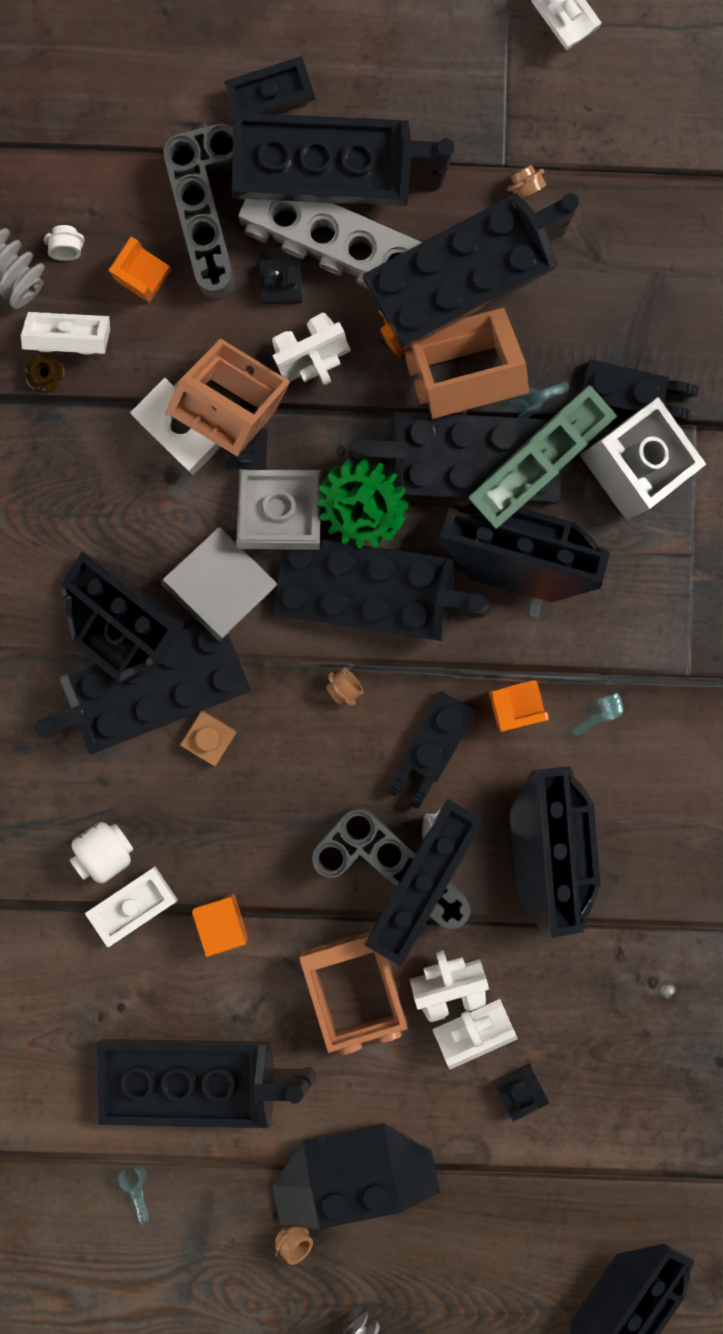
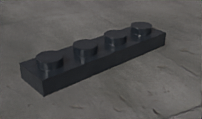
[365,798,484,966]

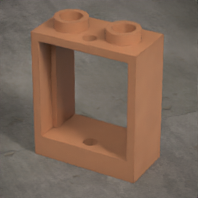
[405,308,529,419]
[165,338,291,456]
[299,930,408,1055]

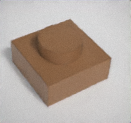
[180,710,238,767]

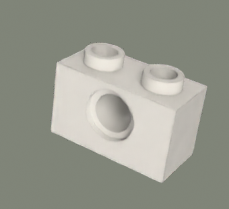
[130,378,221,475]

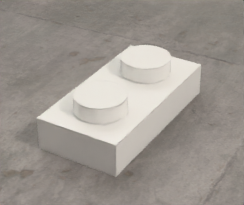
[21,312,110,355]
[85,866,178,947]

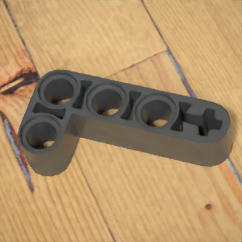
[163,123,235,299]
[312,807,470,929]

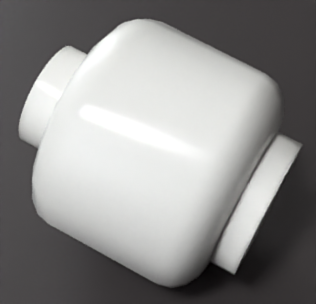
[70,822,133,884]

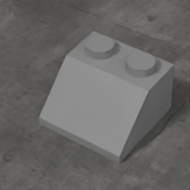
[579,397,706,521]

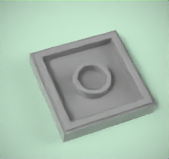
[236,469,321,550]
[161,527,277,642]

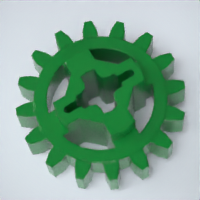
[316,458,408,549]

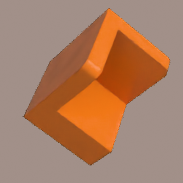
[109,237,171,303]
[489,680,549,732]
[192,893,248,957]

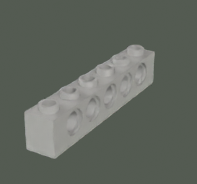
[238,199,466,318]

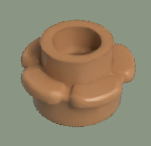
[507,164,546,199]
[326,667,364,706]
[275,1226,313,1265]

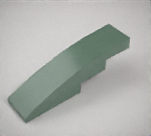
[468,385,617,529]

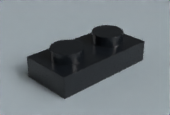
[224,56,315,114]

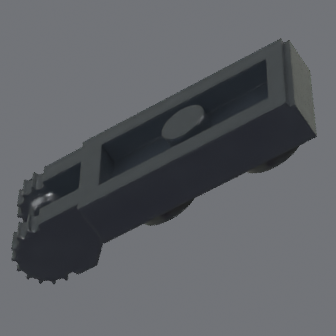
[581,359,700,422]
[388,691,477,809]

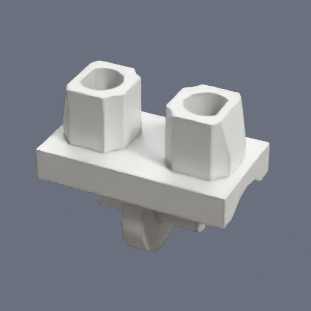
[531,0,602,51]
[272,313,351,386]
[410,950,489,1022]
[432,999,518,1070]

